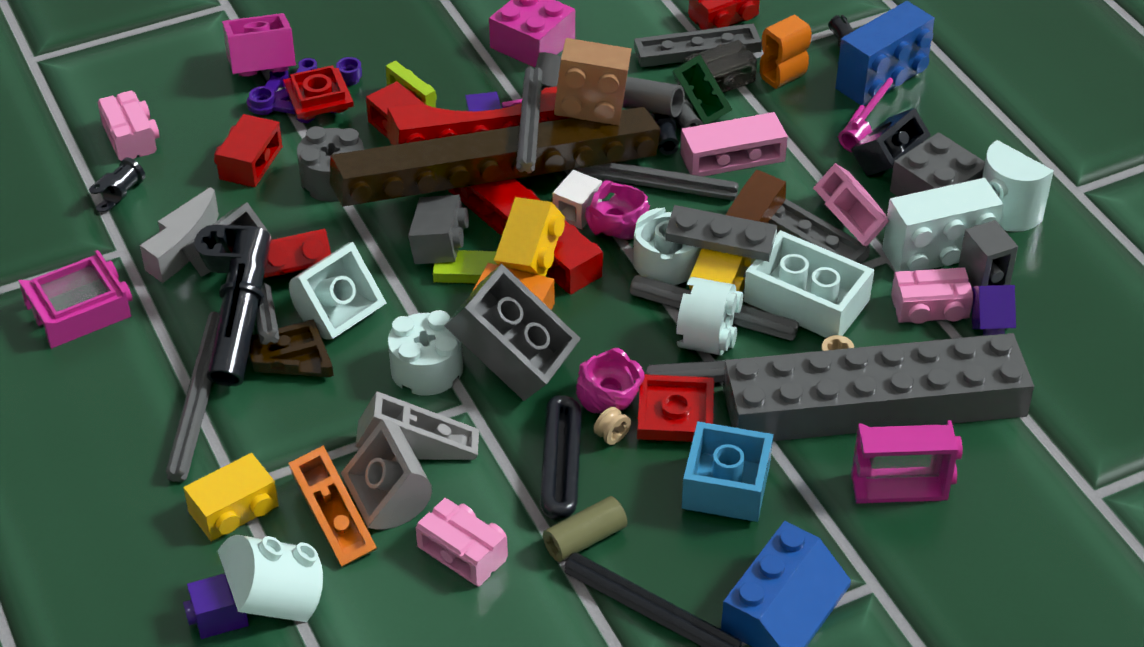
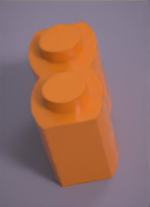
[760,14,812,89]

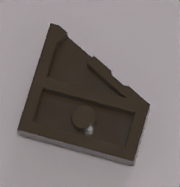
[248,319,334,377]

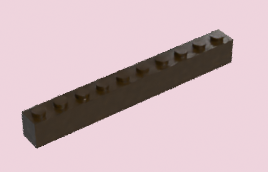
[329,107,660,207]

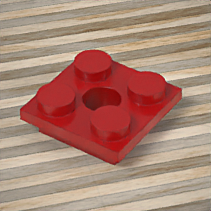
[283,65,354,120]

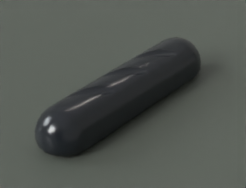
[540,395,582,521]

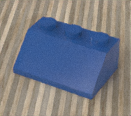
[721,521,851,647]

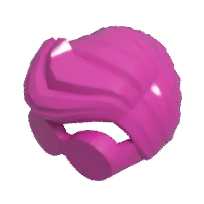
[585,180,650,240]
[576,348,645,414]

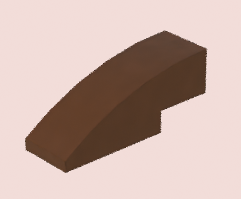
[726,169,786,223]

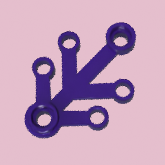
[246,57,362,123]

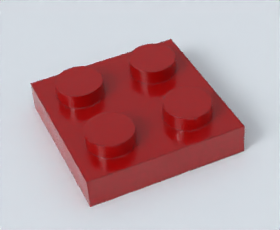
[637,374,714,442]

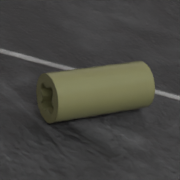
[543,496,627,562]

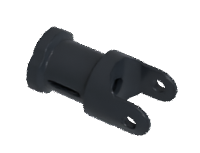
[89,157,146,212]

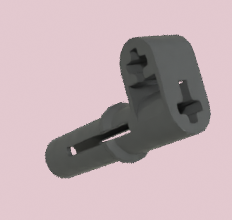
[535,52,685,117]

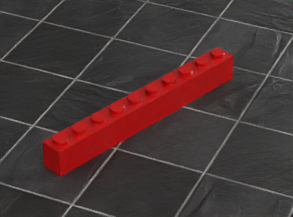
[366,81,603,295]

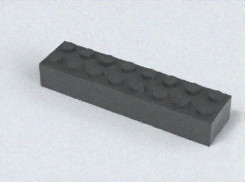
[723,333,1034,441]

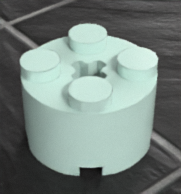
[633,207,702,286]
[676,277,743,355]
[388,310,463,396]

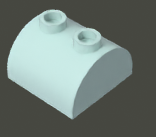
[982,140,1054,232]
[289,242,387,339]
[218,535,323,622]

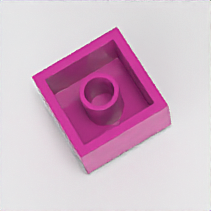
[489,0,575,68]
[222,13,296,76]

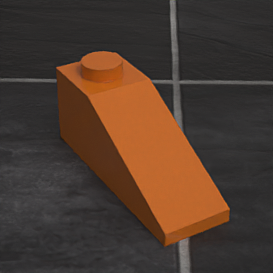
[288,445,377,567]

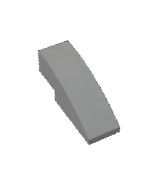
[140,187,219,283]

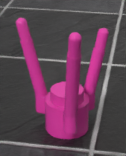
[838,78,893,152]

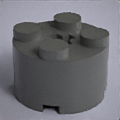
[297,126,364,202]

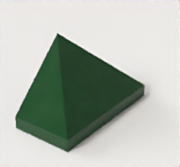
[672,54,732,125]

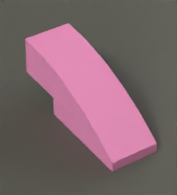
[813,163,889,247]

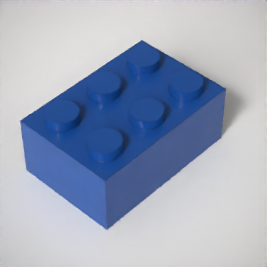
[835,1,935,106]

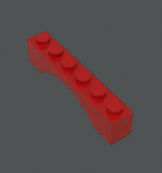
[386,86,569,145]

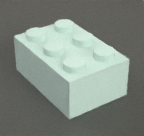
[882,178,1003,272]
[743,230,874,338]

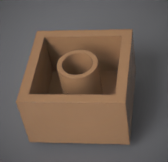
[554,38,632,126]

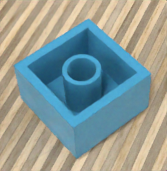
[681,421,773,522]

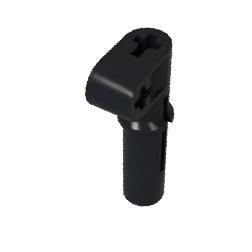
[195,225,271,386]

